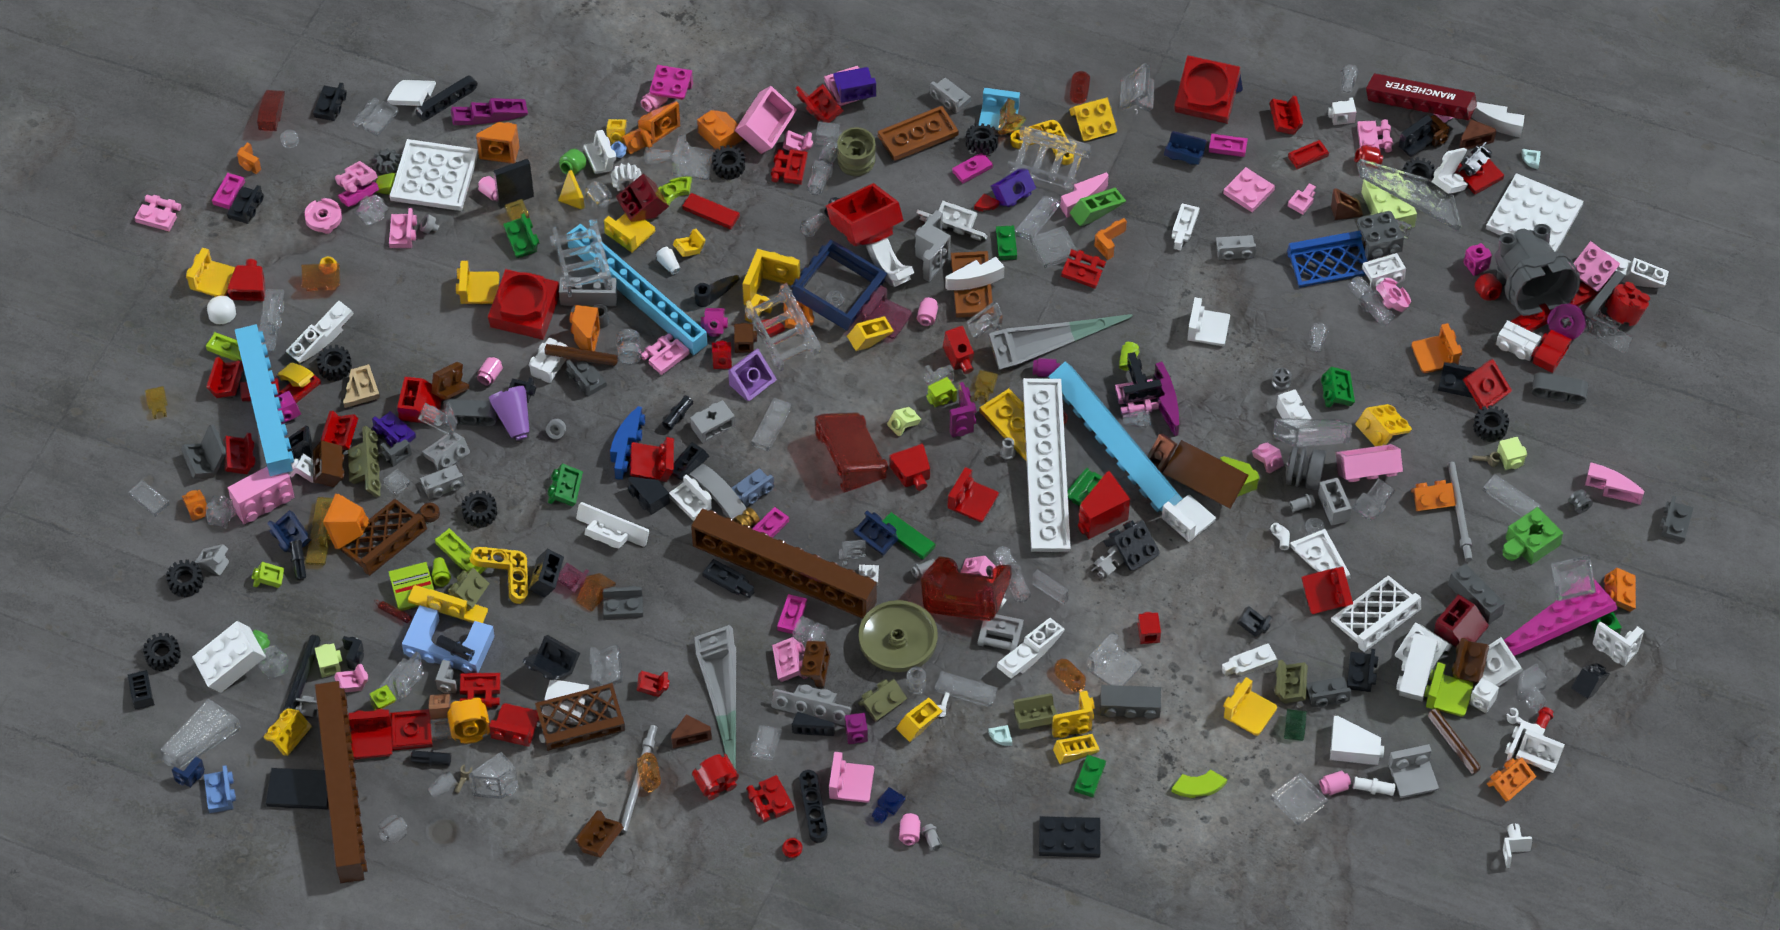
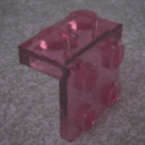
[861,285,912,339]

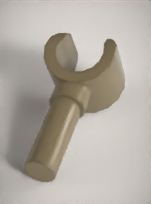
[1472,452,1500,467]
[454,765,472,793]

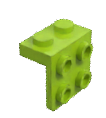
[1424,662,1473,717]

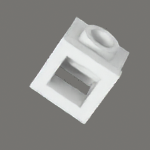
[1328,98,1356,125]

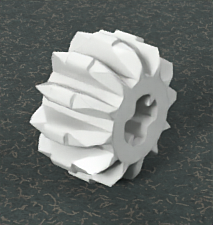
[611,163,642,191]

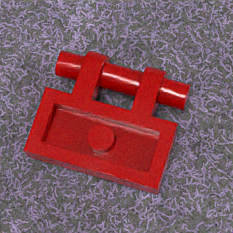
[771,149,808,185]
[1061,249,1106,289]
[460,673,501,708]
[746,775,794,822]

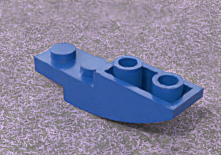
[610,406,646,480]

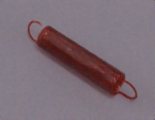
[374,600,412,623]

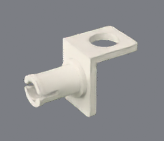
[1503,823,1532,868]

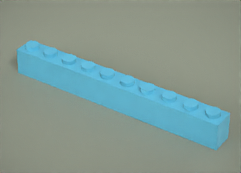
[567,224,707,355]
[235,324,294,476]
[1048,361,1182,512]

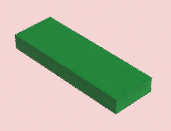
[882,512,936,560]

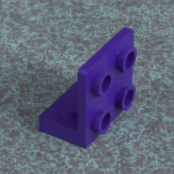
[833,67,876,103]

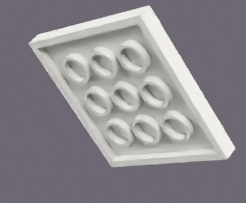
[390,139,478,211]
[1486,173,1584,251]

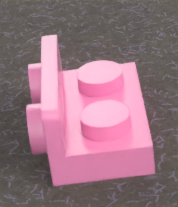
[389,208,417,248]
[772,637,808,682]

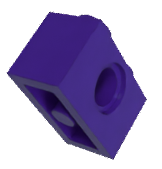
[990,169,1036,207]

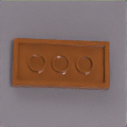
[878,106,959,161]
[951,251,994,317]

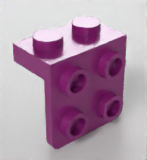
[950,382,977,438]

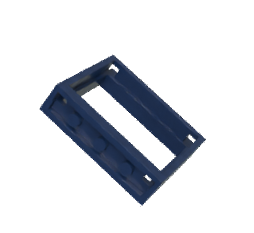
[790,239,888,331]

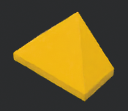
[558,170,585,209]

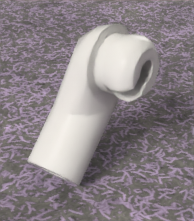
[1270,523,1290,550]

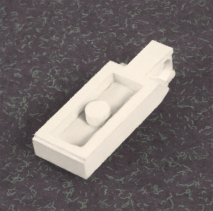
[1172,203,1200,250]
[1221,643,1277,676]

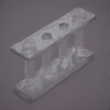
[1007,125,1091,190]
[550,219,612,297]
[744,283,821,371]

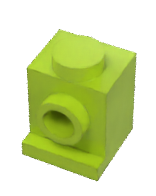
[926,377,957,407]

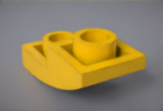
[277,363,314,387]

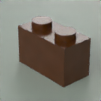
[313,441,344,487]

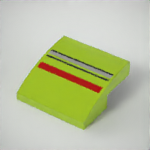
[388,562,434,611]

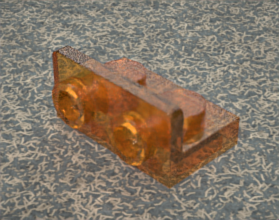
[301,263,341,291]

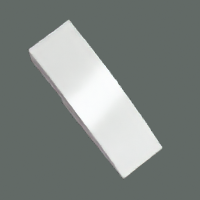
[1471,102,1525,138]
[945,257,1004,290]

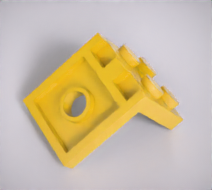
[743,249,800,306]

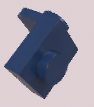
[172,756,205,788]

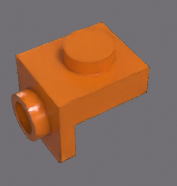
[237,142,261,174]
[182,490,210,521]

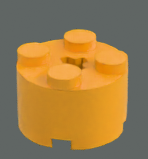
[447,698,490,744]

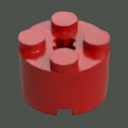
[1605,282,1650,326]
[692,754,739,800]

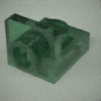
[1284,709,1307,741]

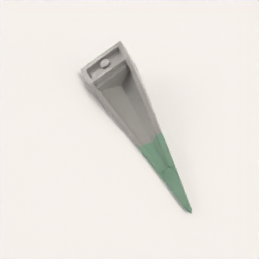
[988,314,1133,370]
[695,625,736,769]

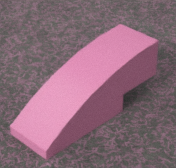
[1060,172,1108,218]
[1585,463,1644,505]

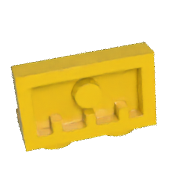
[264,708,312,756]

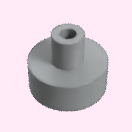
[420,214,439,234]
[546,419,566,439]

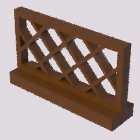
[339,499,427,576]
[535,683,625,751]

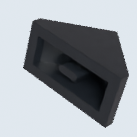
[288,426,312,459]

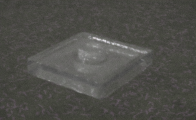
[1030,226,1077,268]
[1271,773,1328,826]

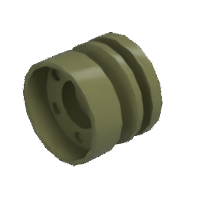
[837,127,876,176]

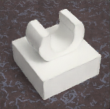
[859,565,879,586]

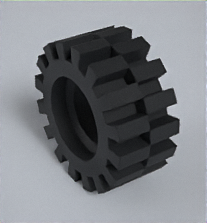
[965,123,999,155]
[712,145,745,180]
[1401,157,1436,191]
[316,345,352,381]
[1473,405,1509,442]
[462,490,498,528]
[166,559,204,598]
[143,633,181,671]

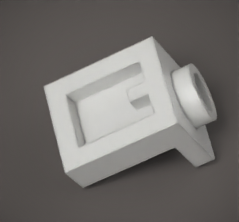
[289,454,313,483]

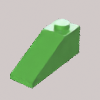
[1070,188,1126,227]

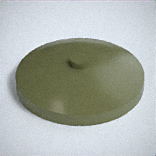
[859,600,938,672]

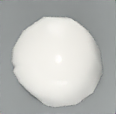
[207,296,236,324]

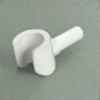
[937,692,950,717]
[1507,708,1524,724]

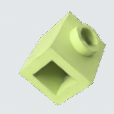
[1497,437,1527,470]
[315,643,342,678]

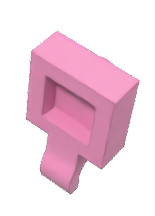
[1288,184,1316,215]

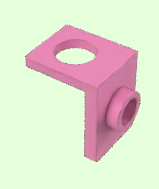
[960,556,999,585]

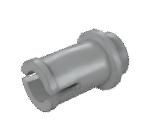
[1000,438,1015,460]
[1289,494,1315,513]
[911,559,938,579]
[922,824,943,851]

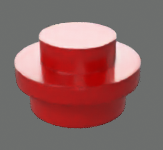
[782,838,803,858]

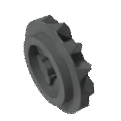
[372,148,401,174]

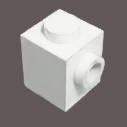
[1469,678,1499,714]

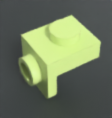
[887,407,921,436]

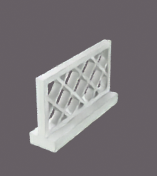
[1331,576,1421,652]

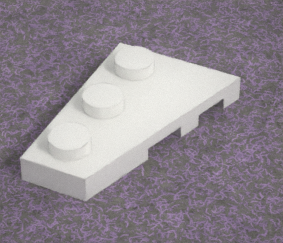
[1290,529,1350,580]

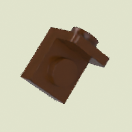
[1430,114,1449,147]

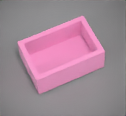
[735,86,797,154]
[1335,444,1403,482]
[227,467,295,524]

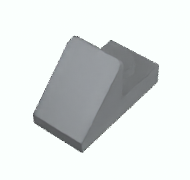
[195,544,229,575]

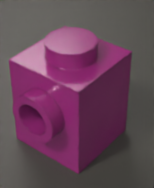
[845,713,868,744]

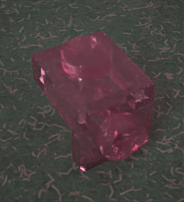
[558,563,589,592]

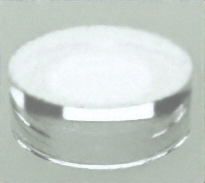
[280,130,299,148]

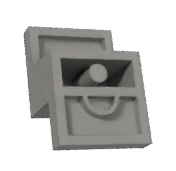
[915,210,951,282]

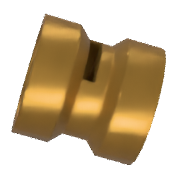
[733,507,760,527]

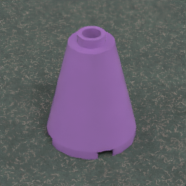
[489,386,530,441]

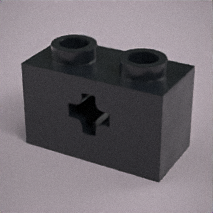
[528,548,564,598]

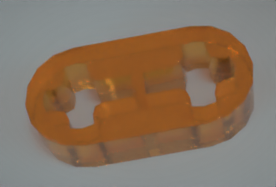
[1054,659,1086,692]
[637,752,661,792]

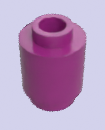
[1033,358,1060,377]

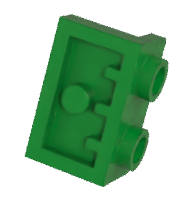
[503,213,540,259]
[1321,367,1355,408]
[547,463,583,507]

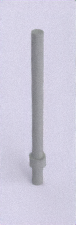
[1448,462,1473,562]
[621,725,658,833]

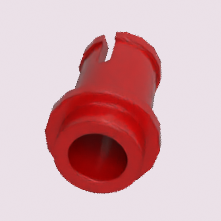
[1535,707,1554,729]

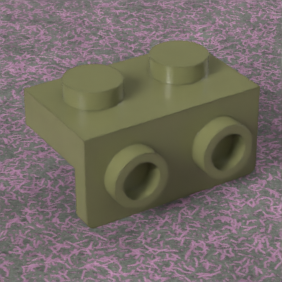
[448,568,490,611]
[1274,660,1308,703]
[858,679,907,721]
[1013,693,1057,730]

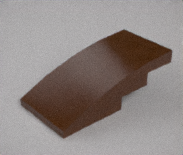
[1163,440,1249,509]

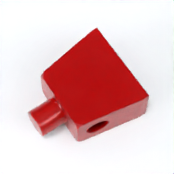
[228,259,266,301]
[943,325,974,374]
[889,444,930,491]

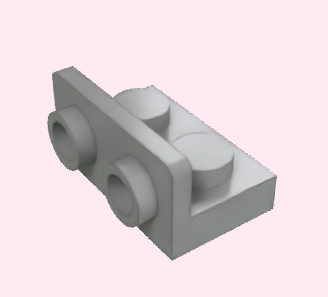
[930,78,971,113]
[1216,235,1256,260]
[422,431,470,471]
[420,464,465,500]

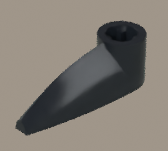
[694,275,740,307]

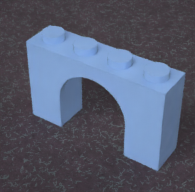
[402,605,494,673]

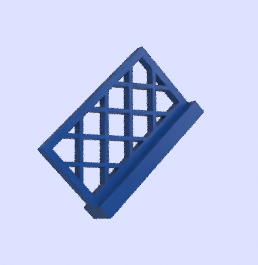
[1287,230,1368,288]

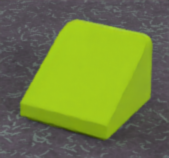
[376,173,395,195]

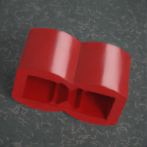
[1532,329,1572,373]

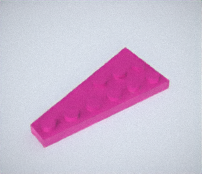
[1504,575,1617,656]

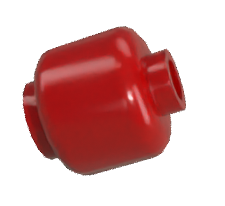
[1354,145,1383,170]
[1475,273,1502,301]

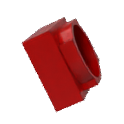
[1174,55,1241,124]
[826,183,904,247]
[488,269,560,340]

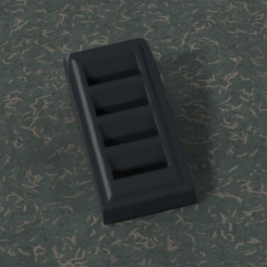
[672,442,709,480]
[128,670,155,710]
[792,712,835,736]

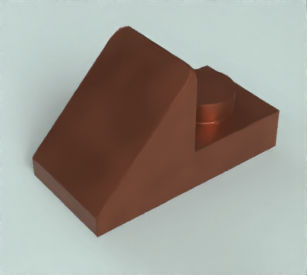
[1147,434,1178,473]

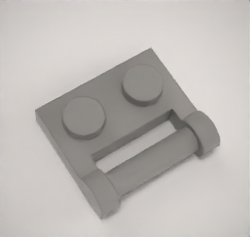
[978,612,1024,652]

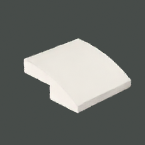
[388,80,436,106]
[542,680,589,725]

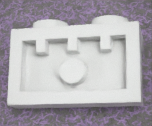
[1362,253,1406,291]

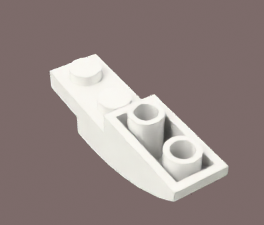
[1603,250,1669,288]
[286,301,354,363]
[997,618,1065,679]

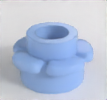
[611,141,627,158]

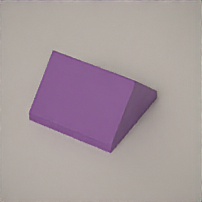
[728,349,777,401]

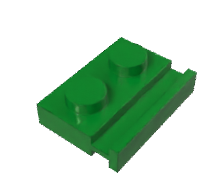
[1067,468,1102,506]

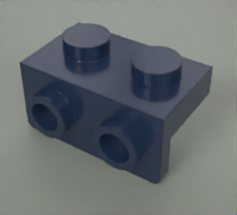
[1164,131,1207,165]
[267,510,312,553]
[853,511,898,556]

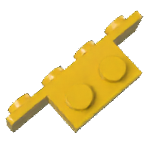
[408,585,488,623]

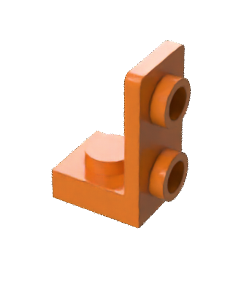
[1094,218,1127,260]

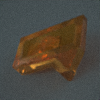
[998,98,1026,135]

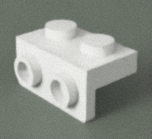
[583,130,616,174]
[669,474,712,521]
[1516,730,1565,773]

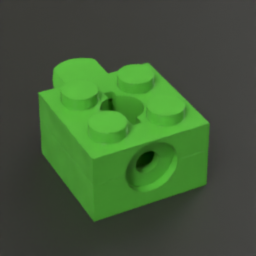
[1502,507,1563,565]

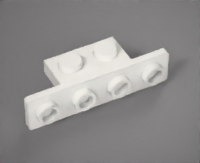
[916,201,988,241]
[576,502,649,549]

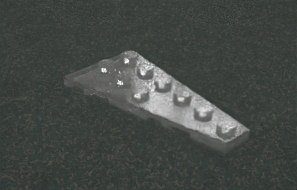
[1357,159,1462,231]

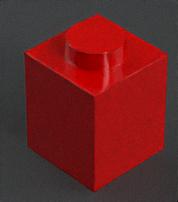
[1137,612,1161,644]

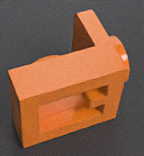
[621,128,653,154]

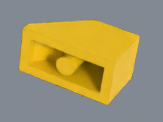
[847,316,894,351]
[896,697,943,742]

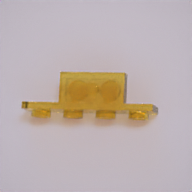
[306,497,333,565]

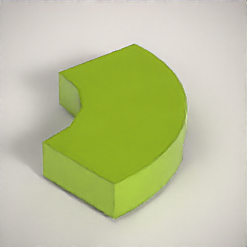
[658,177,692,208]
[1171,769,1227,798]

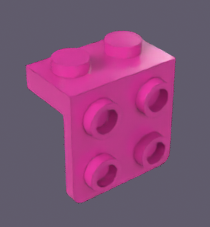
[650,65,693,100]

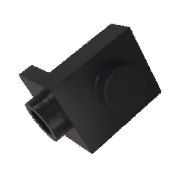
[508,377,536,403]
[1237,606,1272,637]
[342,636,364,670]

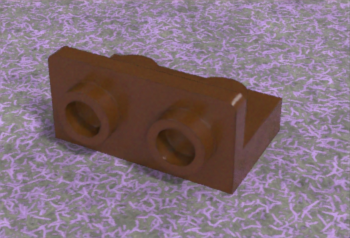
[431,362,469,400]
[1452,638,1489,684]
[800,641,831,688]

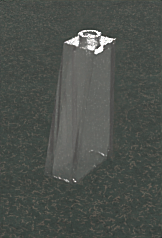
[1273,418,1352,447]
[160,699,241,769]

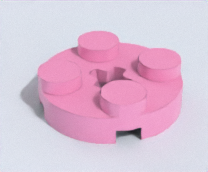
[305,198,342,234]
[1376,278,1411,312]

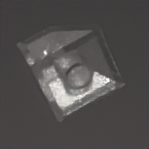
[1551,555,1596,601]

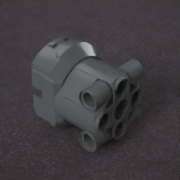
[1495,224,1580,316]

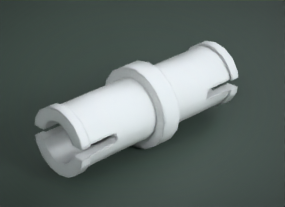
[1353,776,1395,796]

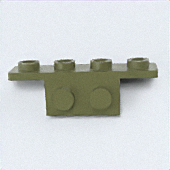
[348,426,381,498]

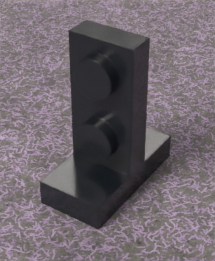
[1122,352,1162,403]

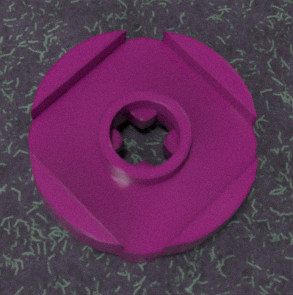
[1547,303,1586,340]

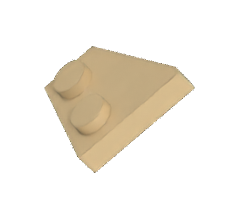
[343,364,380,408]

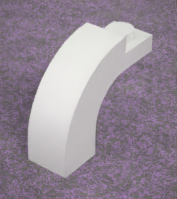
[866,238,914,287]

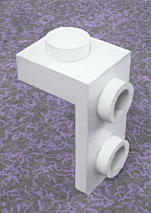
[1505,720,1545,761]

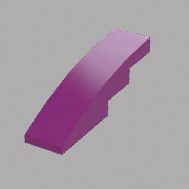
[451,98,528,125]
[1154,361,1179,436]

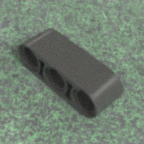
[1532,372,1589,405]
[441,399,497,426]

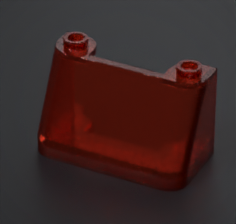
[814,412,888,493]
[921,556,1012,621]

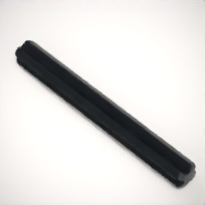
[283,635,321,711]

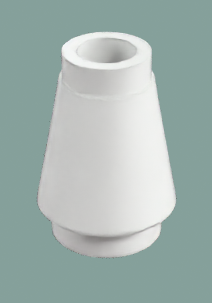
[656,247,681,275]

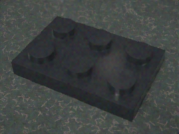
[1039,816,1101,857]

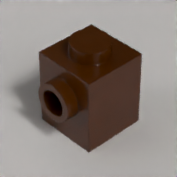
[734,323,757,353]

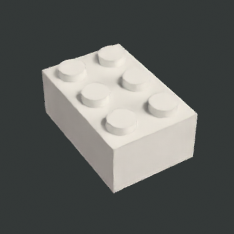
[192,621,266,693]
[1396,633,1438,701]

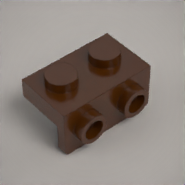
[575,810,624,858]

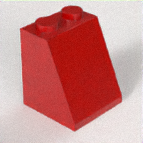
[1078,471,1130,539]

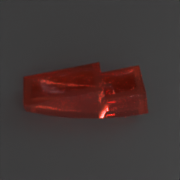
[257,90,285,131]

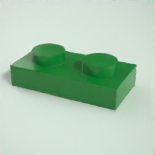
[996,225,1017,260]
[1074,755,1106,798]

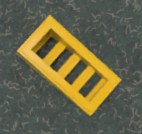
[1053,734,1100,764]

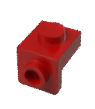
[712,341,732,369]
[637,671,669,697]

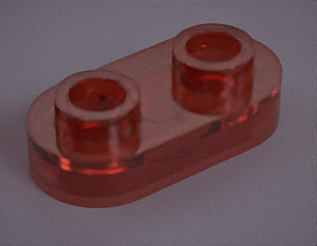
[1070,71,1090,104]

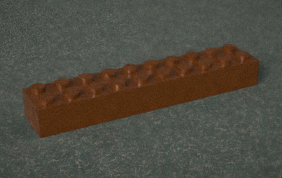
[691,508,877,619]
[315,681,368,884]

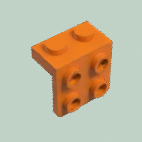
[1411,323,1462,373]

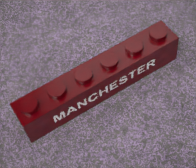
[1366,73,1477,121]

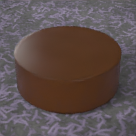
[420,503,440,522]

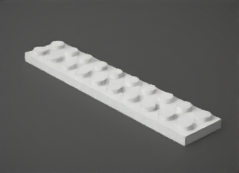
[1023,378,1071,552]

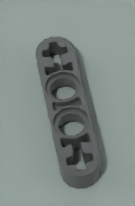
[1584,270,1626,319]

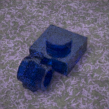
[872,787,905,823]

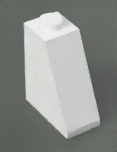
[1330,716,1384,765]

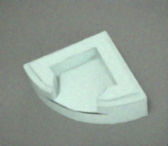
[1522,149,1541,169]
[988,725,1012,746]

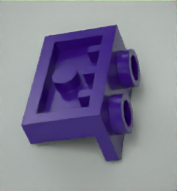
[372,411,416,447]

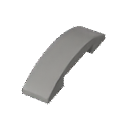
[688,463,747,520]

